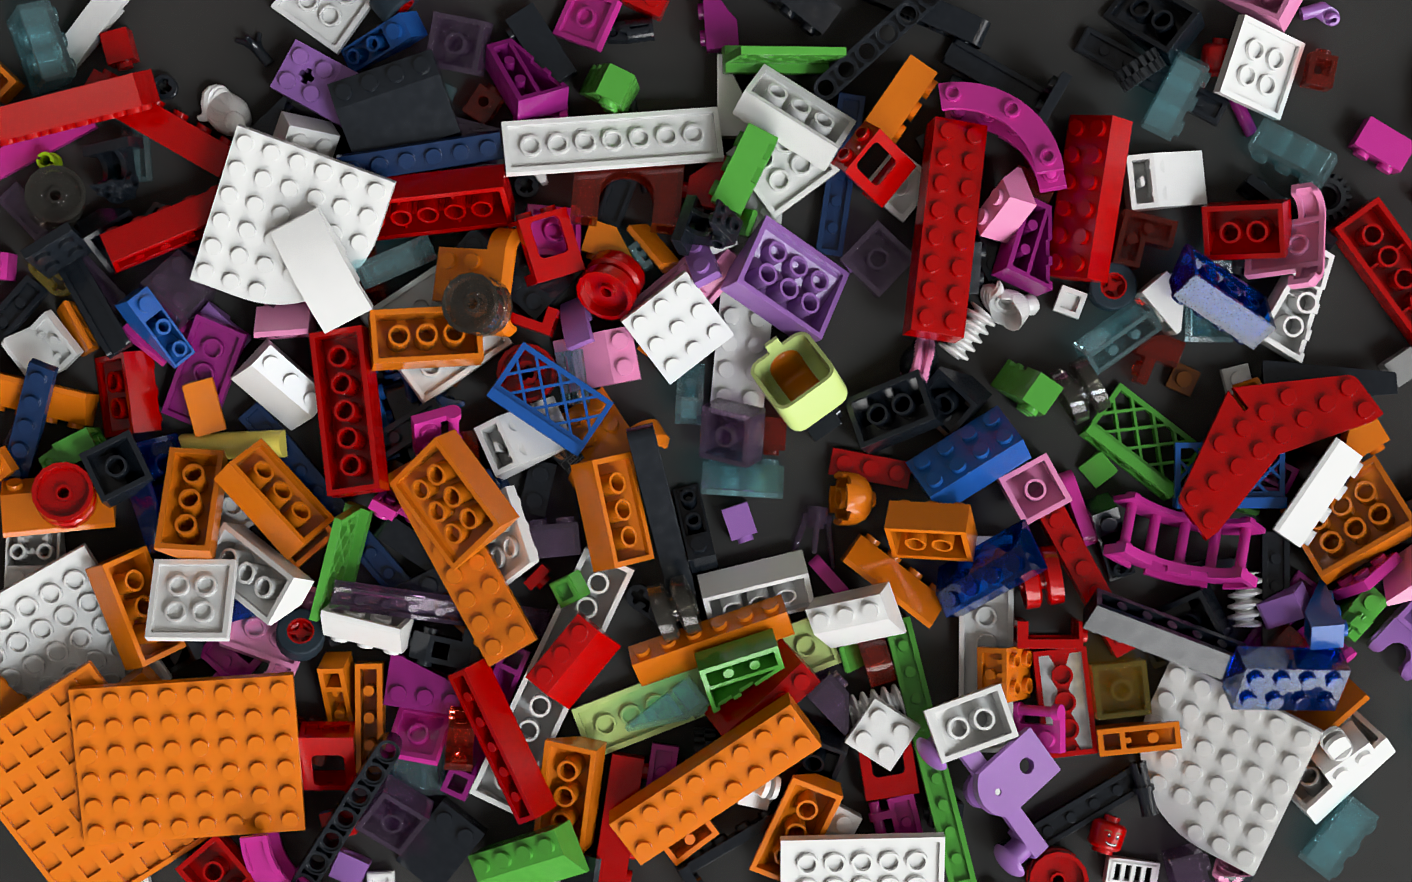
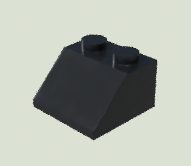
[79,430,154,508]

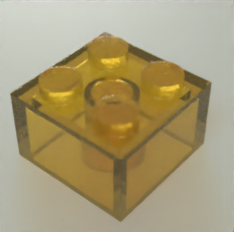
[1088,657,1152,720]

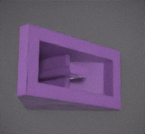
[1256,581,1311,629]

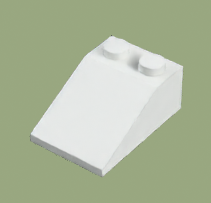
[923,684,1019,764]

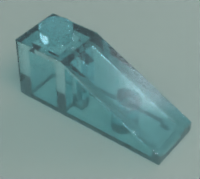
[354,235,437,290]
[625,675,709,732]

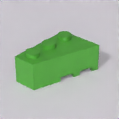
[578,63,640,114]
[709,123,778,217]
[990,359,1064,417]
[695,628,785,713]

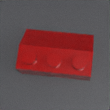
[1201,199,1292,261]
[95,351,162,438]
[526,611,621,709]

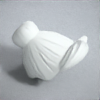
[197,84,252,137]
[980,281,1040,331]

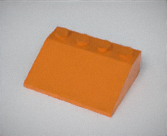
[389,429,520,571]
[1280,455,1412,585]

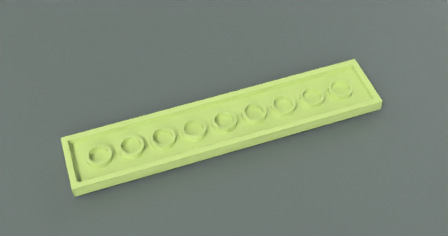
[571,617,842,755]

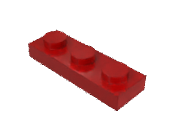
[828,448,911,489]

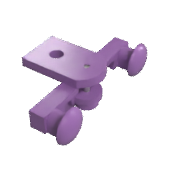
[916,727,1061,877]

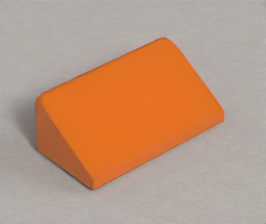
[627,224,679,274]
[57,300,99,357]
[182,377,227,437]

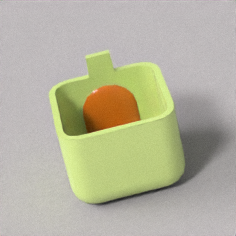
[751,332,848,431]

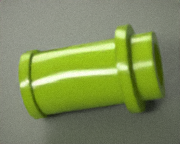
[36,152,63,174]

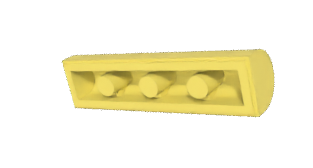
[177,430,288,460]

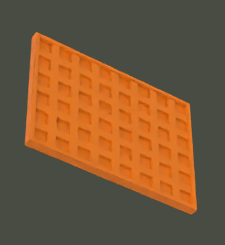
[0,660,210,882]
[68,672,306,846]

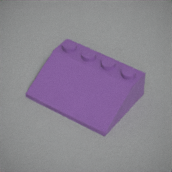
[720,215,850,342]

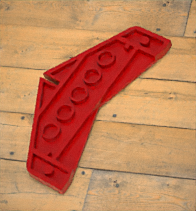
[1178,375,1384,541]

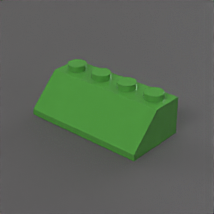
[468,820,590,882]

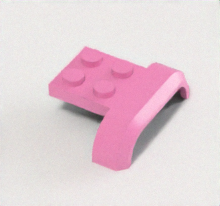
[1244,182,1326,289]
[219,586,317,676]

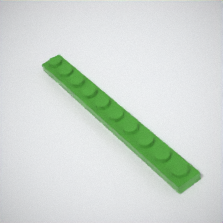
[886,616,977,882]

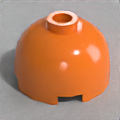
[828,471,876,526]

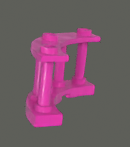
[938,82,1067,193]
[1103,491,1266,590]
[239,832,310,882]

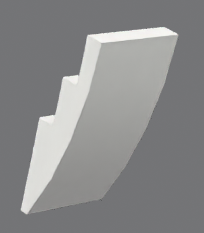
[270,206,373,334]

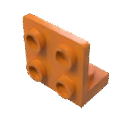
[977,646,1033,703]

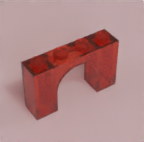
[570,164,684,235]

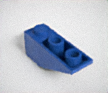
[341,11,428,72]
[115,286,195,368]
[1304,580,1348,650]

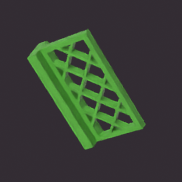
[722,45,847,75]
[1079,383,1200,501]
[309,501,373,622]

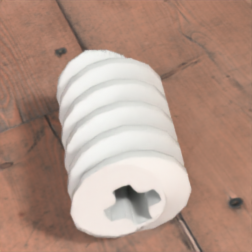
[938,301,996,361]
[1227,572,1263,627]
[847,684,906,726]

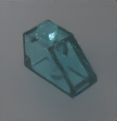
[675,364,705,425]

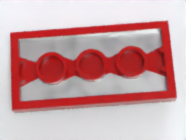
[1031,645,1098,758]

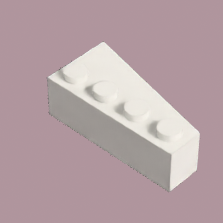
[1247,250,1335,363]

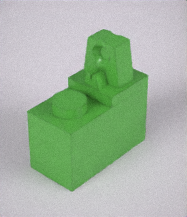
[38,427,106,468]
[1340,587,1387,642]

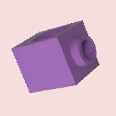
[721,501,757,544]
[328,847,372,882]

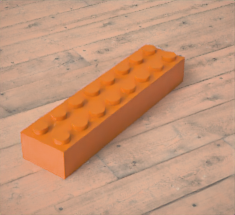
[609,692,822,865]

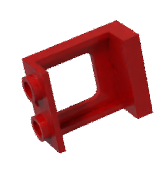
[831,121,916,208]
[508,204,585,287]
[509,306,560,338]
[1013,617,1088,649]
[298,721,358,791]
[858,740,920,801]

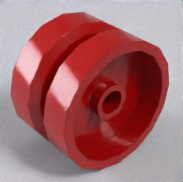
[576,249,645,320]
[496,343,558,404]
[31,462,98,529]
[1014,545,1065,610]
[1024,846,1089,882]

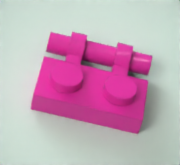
[868,794,923,834]

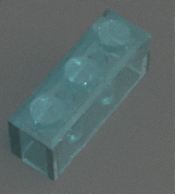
[1141,50,1211,142]
[1248,117,1338,189]
[1072,298,1163,376]
[1297,795,1379,881]

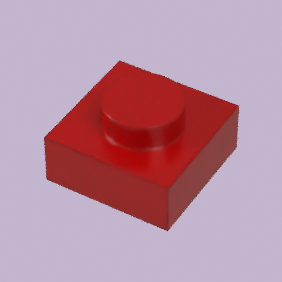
[524,563,551,590]

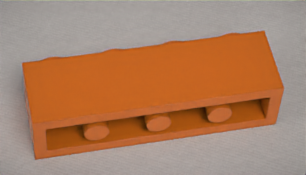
[355,661,386,773]

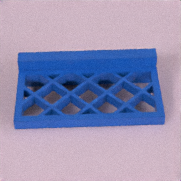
[486,342,614,457]
[1172,442,1287,509]

